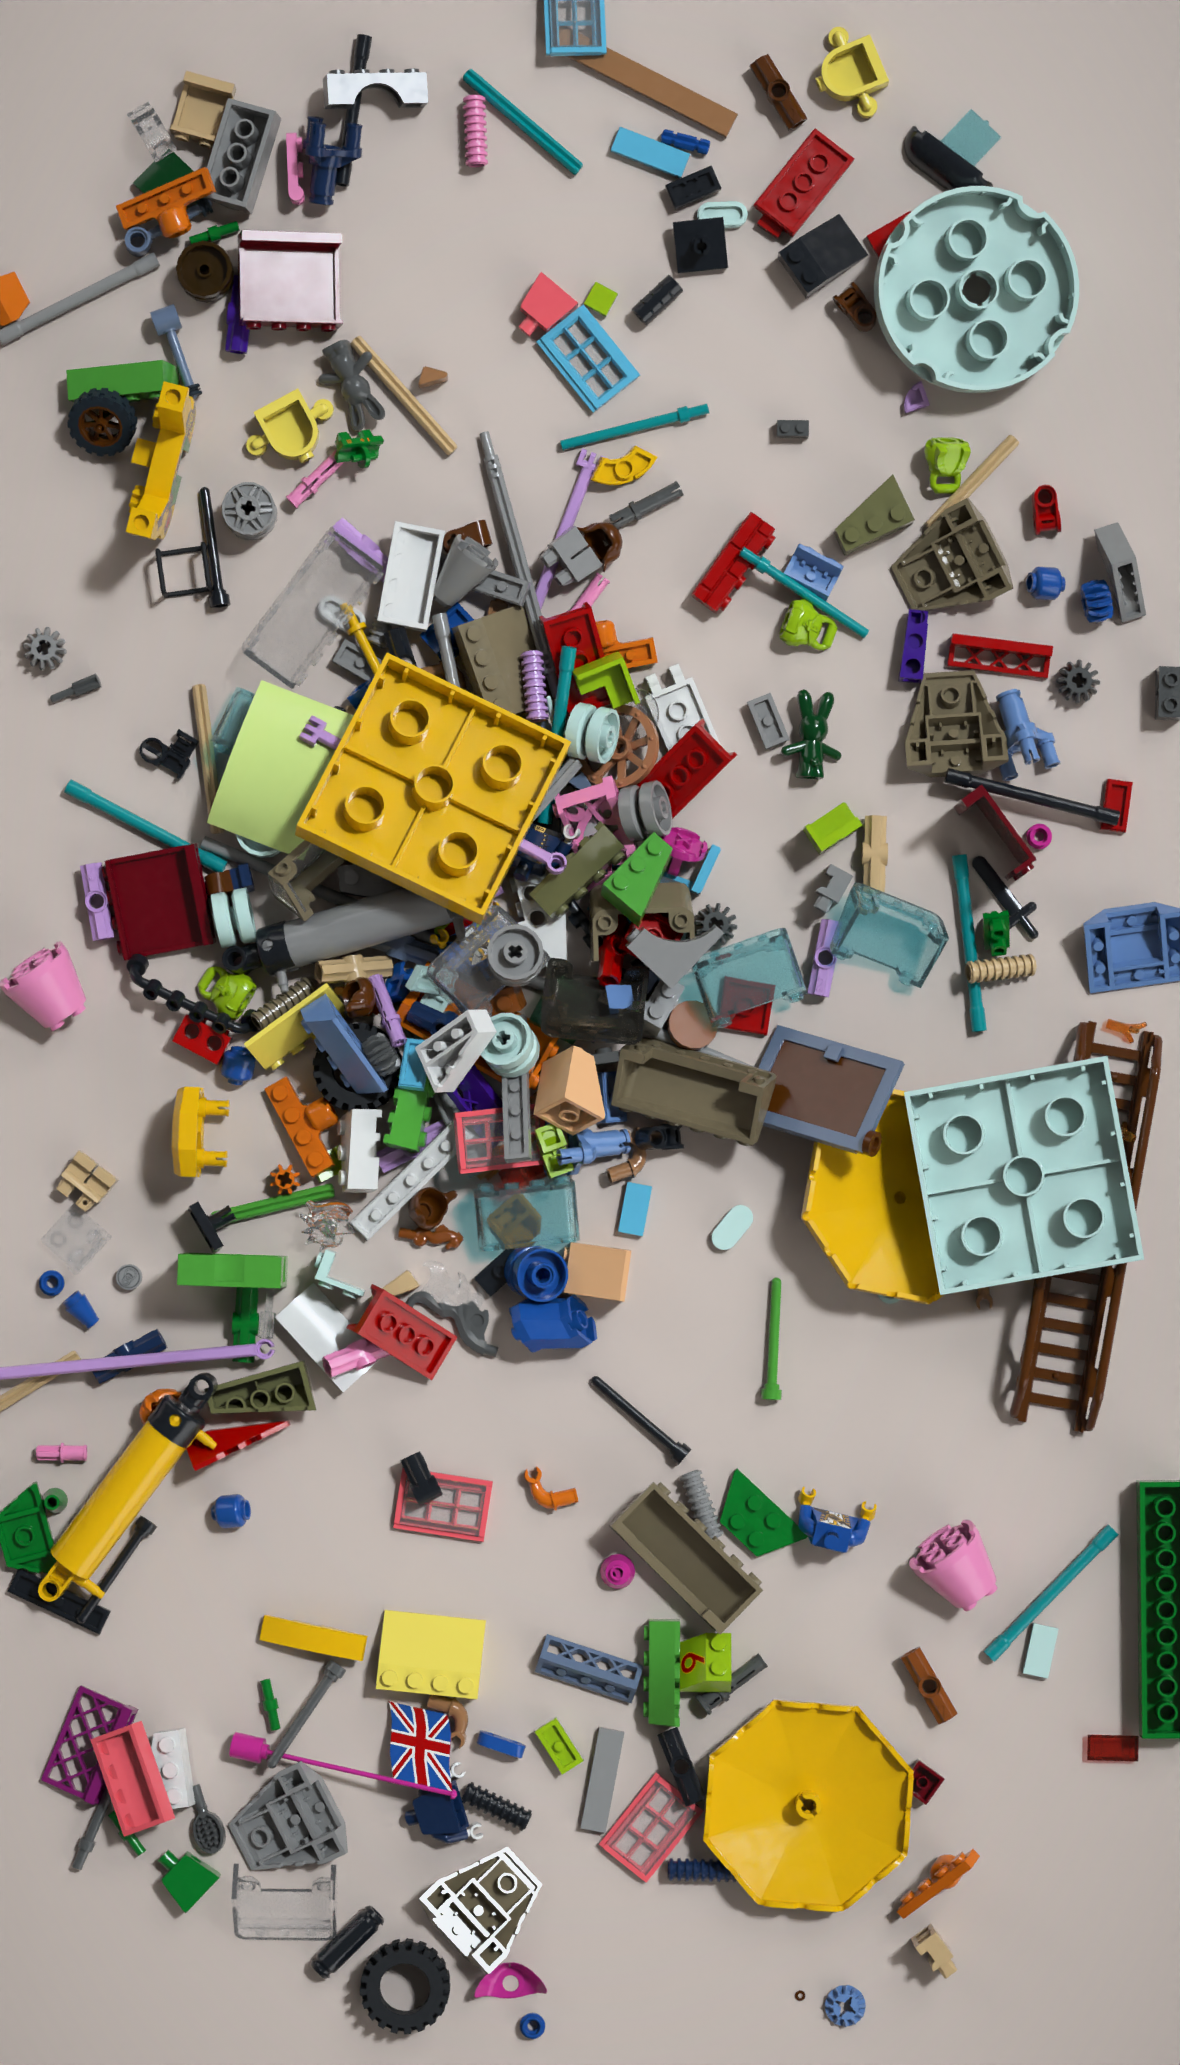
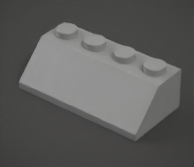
[204,98,281,215]

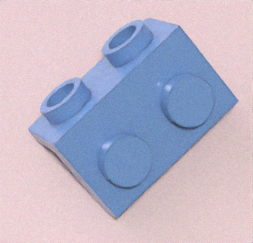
[784,544,844,601]

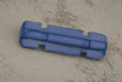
[661,129,710,155]

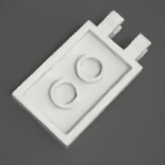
[645,664,720,751]

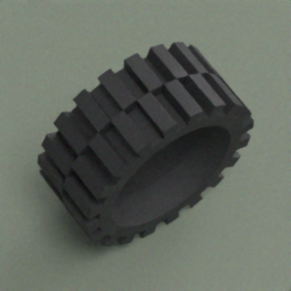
[313,1023,402,1111]
[360,1938,451,2034]

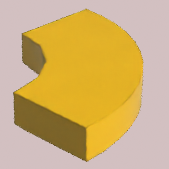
[590,445,657,485]

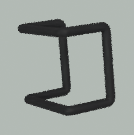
[155,542,213,598]

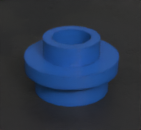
[39,1270,65,1296]
[520,2013,545,2039]

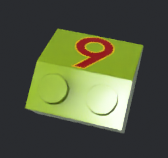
[680,1633,732,1692]

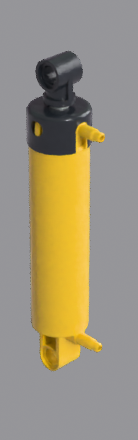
[38,1373,218,1602]

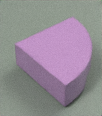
[904,381,930,414]

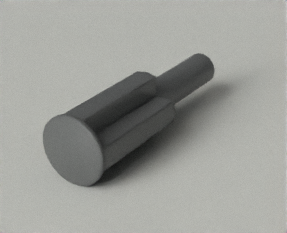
[50,673,101,702]

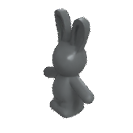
[319,340,385,431]

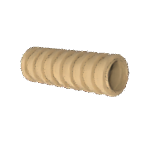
[965,954,1037,984]

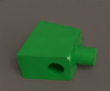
[158,1849,221,1913]

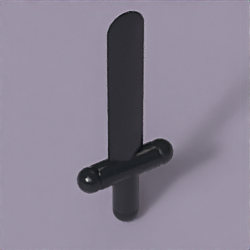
[972,856,1039,939]

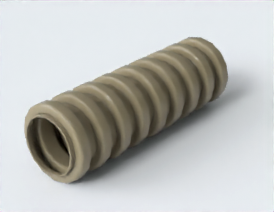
[251,977,316,1031]

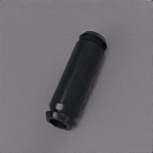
[311,1905,384,1979]

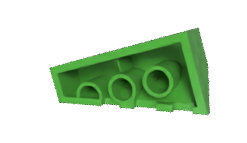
[643,1619,680,1727]

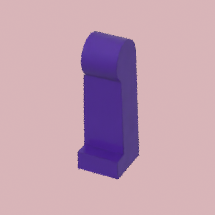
[898,609,928,684]

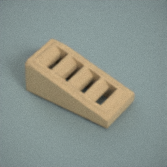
[368,1270,420,1304]

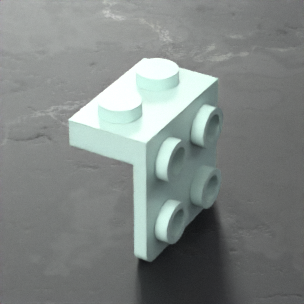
[314,1249,366,1299]

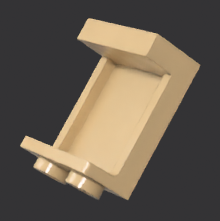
[170,71,236,149]

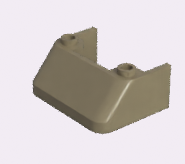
[589,882,695,961]

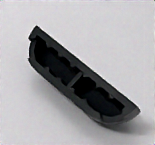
[904,126,993,190]

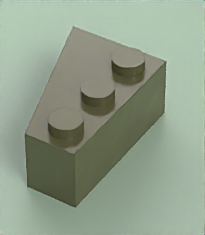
[834,474,915,556]

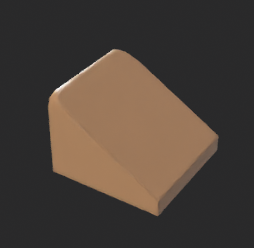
[419,366,448,388]

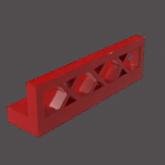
[947,633,1053,679]

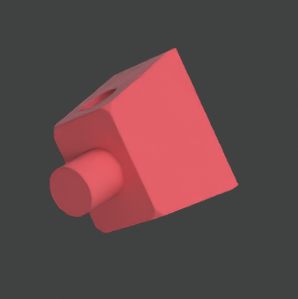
[518,272,578,337]

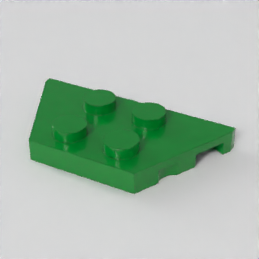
[720,1468,808,1557]
[0,1481,57,1573]

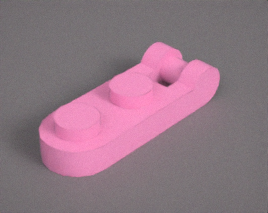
[286,133,305,205]

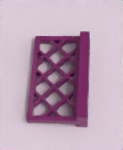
[41,1685,139,1805]

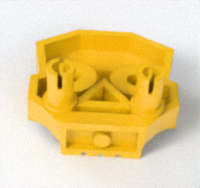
[171,1087,230,1177]

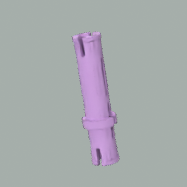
[368,974,407,1047]

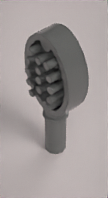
[193,1784,226,1854]

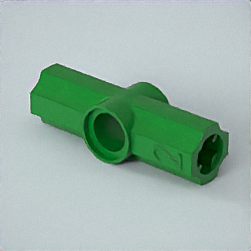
[232,1287,259,1363]

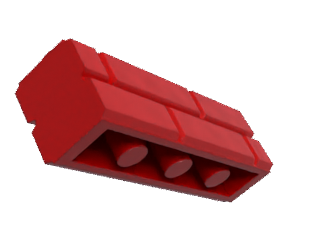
[691,512,776,613]

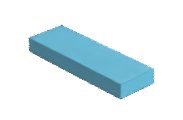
[611,127,690,178]

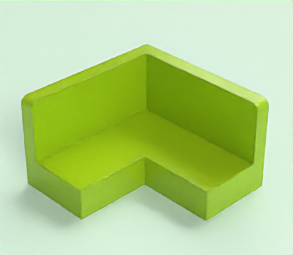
[572,651,640,709]
[803,802,862,855]

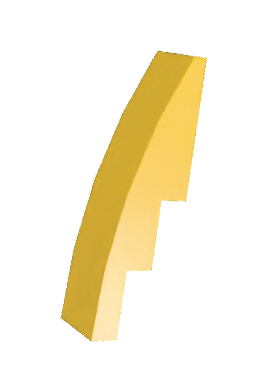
[259,1615,368,1661]

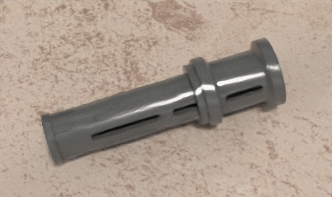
[695,1653,768,1715]

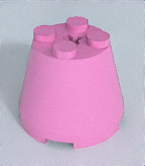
[0,941,86,1031]
[909,1520,997,1611]

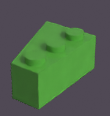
[601,832,673,928]

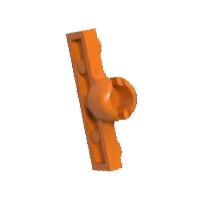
[116,167,216,238]
[596,620,658,668]
[265,1077,338,1178]
[897,1849,980,1919]

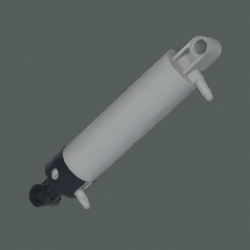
[222,887,466,994]

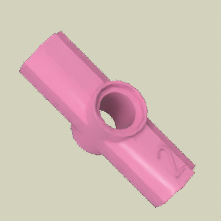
[322,1338,390,1378]

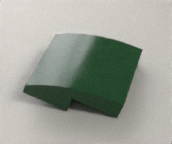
[133,147,194,194]

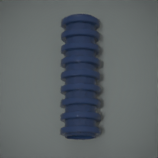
[668,1858,737,1882]

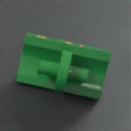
[334,429,384,469]
[983,910,1010,956]

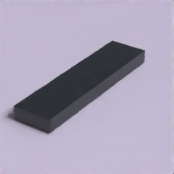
[8,1569,111,1635]

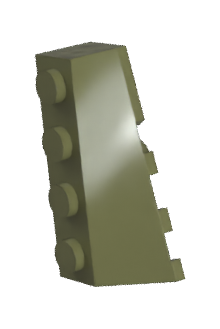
[529,821,627,919]
[204,1360,316,1414]

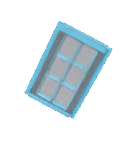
[544,0,607,56]
[536,304,640,413]

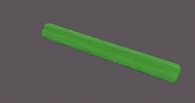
[211,1184,335,1223]

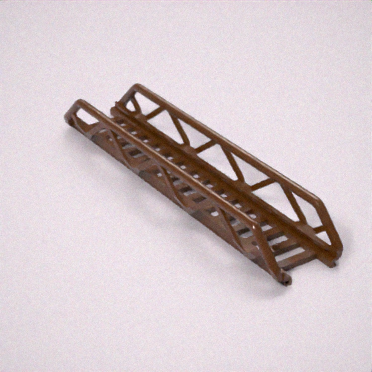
[1010,1021,1163,1433]

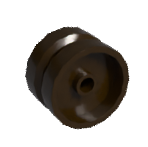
[176,241,234,303]

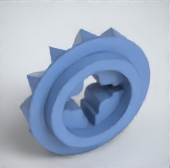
[825,1985,866,2027]

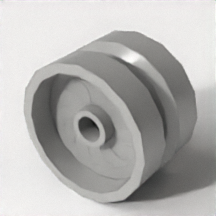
[618,780,672,842]
[487,924,544,987]

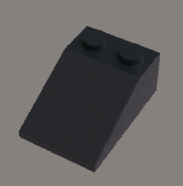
[777,214,868,299]

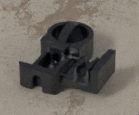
[139,729,199,779]

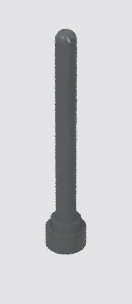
[267,1659,346,1768]

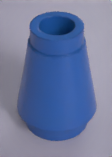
[63,1291,99,1329]

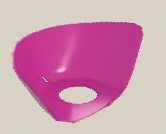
[474,1962,547,1998]

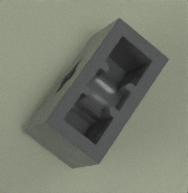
[1155,666,1180,720]

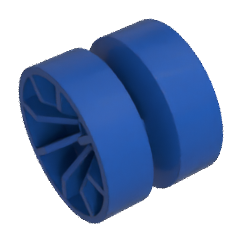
[504,1244,568,1302]

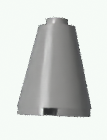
[434,534,498,607]

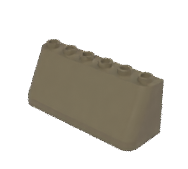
[611,1037,777,1146]
[609,1482,763,1634]

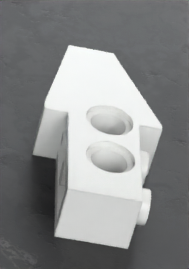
[509,871,567,969]

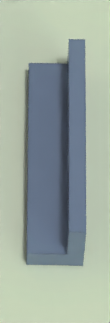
[535,1634,643,1703]

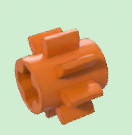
[270,1164,301,1194]

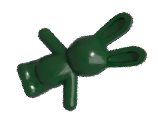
[781,689,842,780]

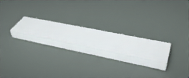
[350,1120,474,1240]

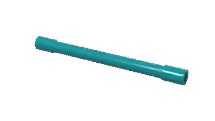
[537,646,577,824]
[64,779,228,872]
[952,854,987,1032]
[984,1524,1119,1662]

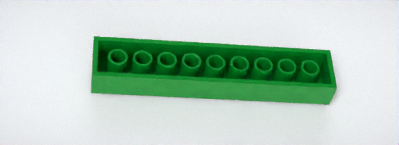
[1136,1480,1180,1739]

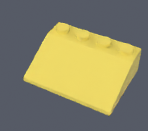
[244,983,346,1071]
[376,1610,486,1699]

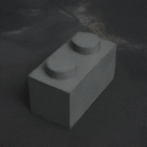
[777,420,809,438]

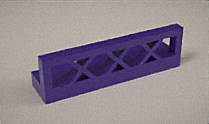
[446,1064,504,1149]

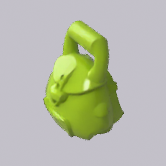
[924,437,971,494]
[779,599,838,650]
[197,966,256,1020]

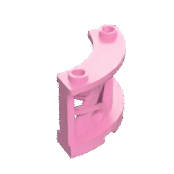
[552,775,638,892]

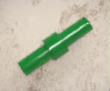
[189,221,240,244]
[260,1678,281,1731]
[108,1810,146,1856]

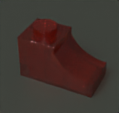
[498,1165,546,1194]

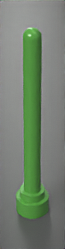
[761,1277,782,1400]

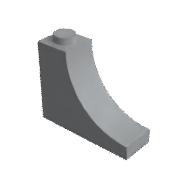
[1094,522,1146,623]
[625,924,724,989]

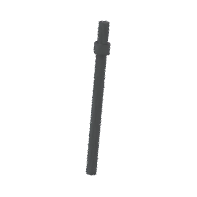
[72,1787,111,1870]

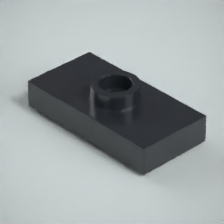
[665,165,721,210]
[474,1244,515,1297]

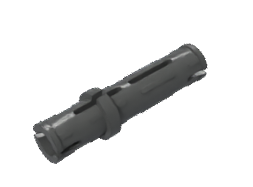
[609,481,683,529]

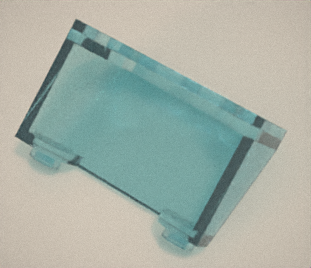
[830,883,949,988]
[691,928,807,1028]

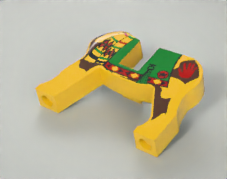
[126,381,196,540]

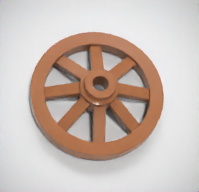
[577,705,659,790]

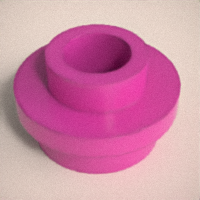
[1026,824,1052,849]

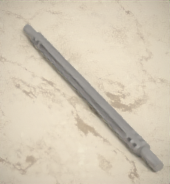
[479,431,558,699]

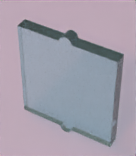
[941,109,1001,166]

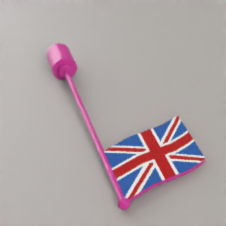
[229,1701,457,1799]

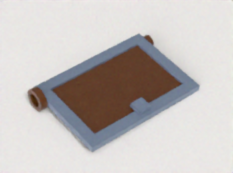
[758,1025,905,1157]

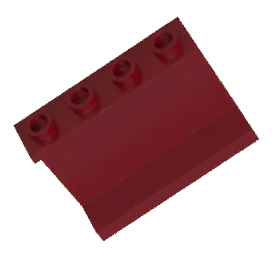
[953,785,1036,881]

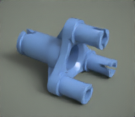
[996,689,1061,781]
[543,1121,631,1176]

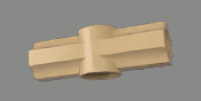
[861,815,888,893]
[314,954,393,985]

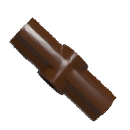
[749,54,807,131]

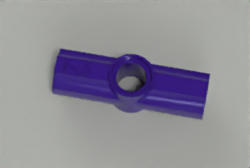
[225,275,250,354]

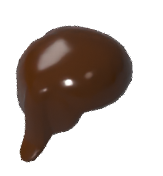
[577,522,623,572]
[334,977,376,1018]
[408,1187,458,1229]

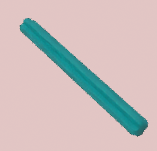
[463,69,583,175]

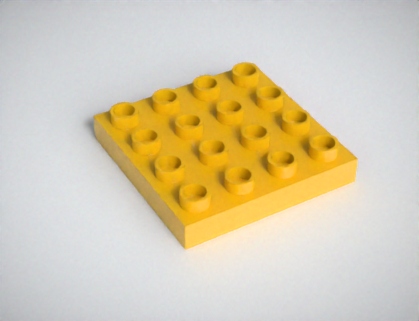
[295,653,571,925]

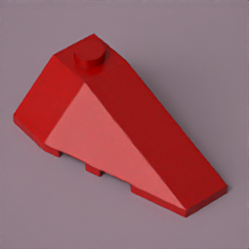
[187,1420,291,1471]

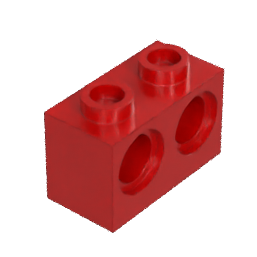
[172,1014,233,1065]

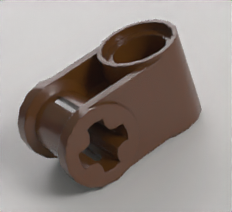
[832,282,876,332]
[443,520,493,554]

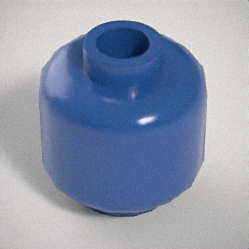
[1026,567,1066,600]
[221,1046,256,1085]
[211,1494,251,1528]

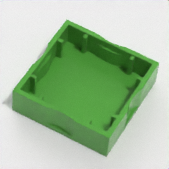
[177,1253,288,1288]

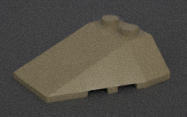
[891,498,1013,610]
[905,670,1009,778]
[418,1847,542,1974]

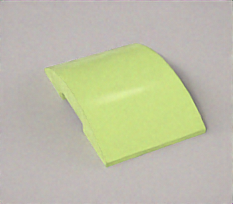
[207,680,354,859]

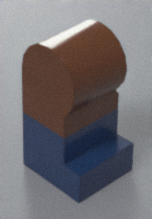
[204,863,255,898]

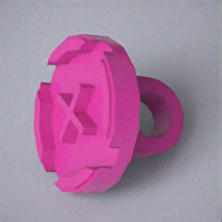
[660,827,708,877]

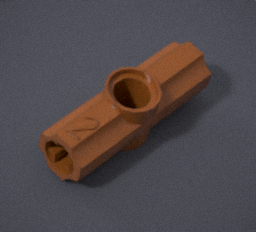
[900,1646,958,1724]

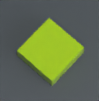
[584,282,618,317]

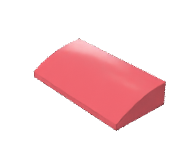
[90,1721,175,1837]

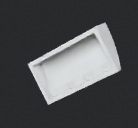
[377,521,445,633]
[275,1283,380,1392]

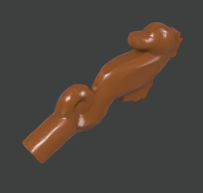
[398,1224,464,1250]

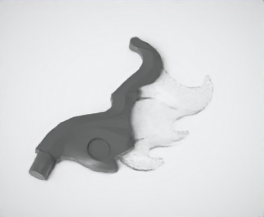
[407,1260,499,1357]

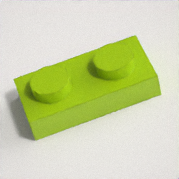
[535,1717,584,1775]

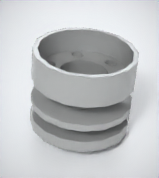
[222,482,277,540]

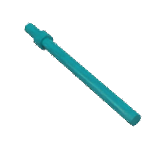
[560,404,709,450]
[739,547,869,638]

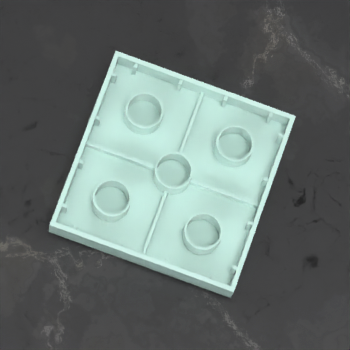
[904,1056,1144,1295]

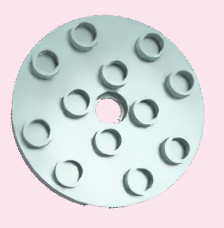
[874,186,1079,393]

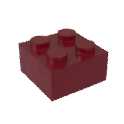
[911,1759,945,1805]

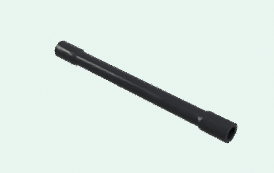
[945,768,1120,826]

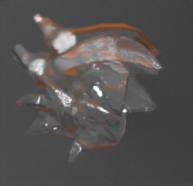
[299,1200,355,1252]

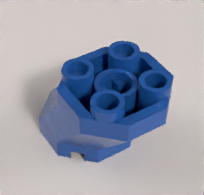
[509,1294,597,1353]

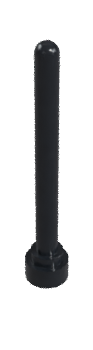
[200,487,231,608]
[591,1376,691,1465]
[77,1515,157,1623]

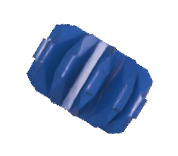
[1080,579,1113,623]

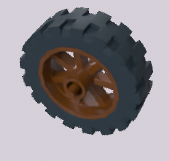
[67,388,138,457]

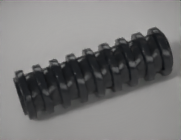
[462,1782,532,1831]

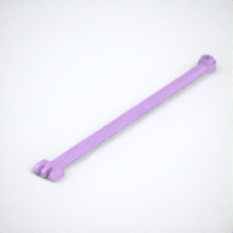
[526,448,606,628]
[299,716,567,875]
[0,1339,275,1380]

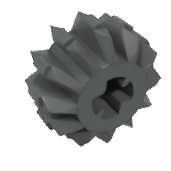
[1056,660,1100,703]
[694,903,737,946]
[362,1032,402,1077]

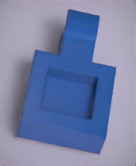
[385,961,414,1003]

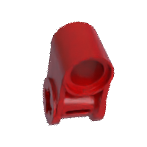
[1032,485,1061,535]

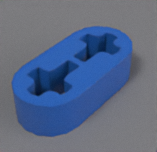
[476,1730,526,1758]

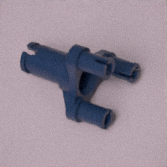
[302,116,363,205]

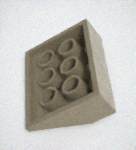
[451,605,554,714]

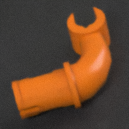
[524,1466,578,1511]

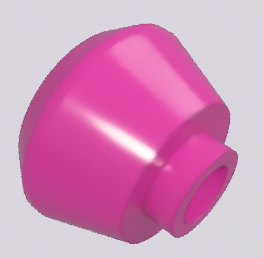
[600,1554,635,1589]

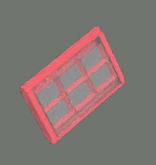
[453,1104,545,1174]
[393,1468,493,1542]
[599,1772,704,1883]

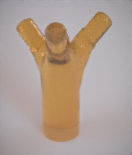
[1106,1019,1147,1043]
[1121,1121,1137,1144]

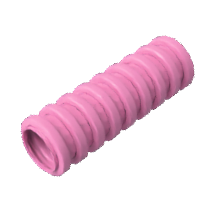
[463,95,488,167]

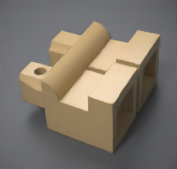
[57,1150,119,1212]
[911,1924,957,1979]

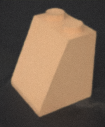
[533,1046,605,1136]
[563,1242,631,1302]

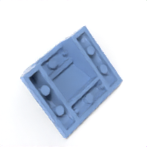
[1083,902,1180,993]

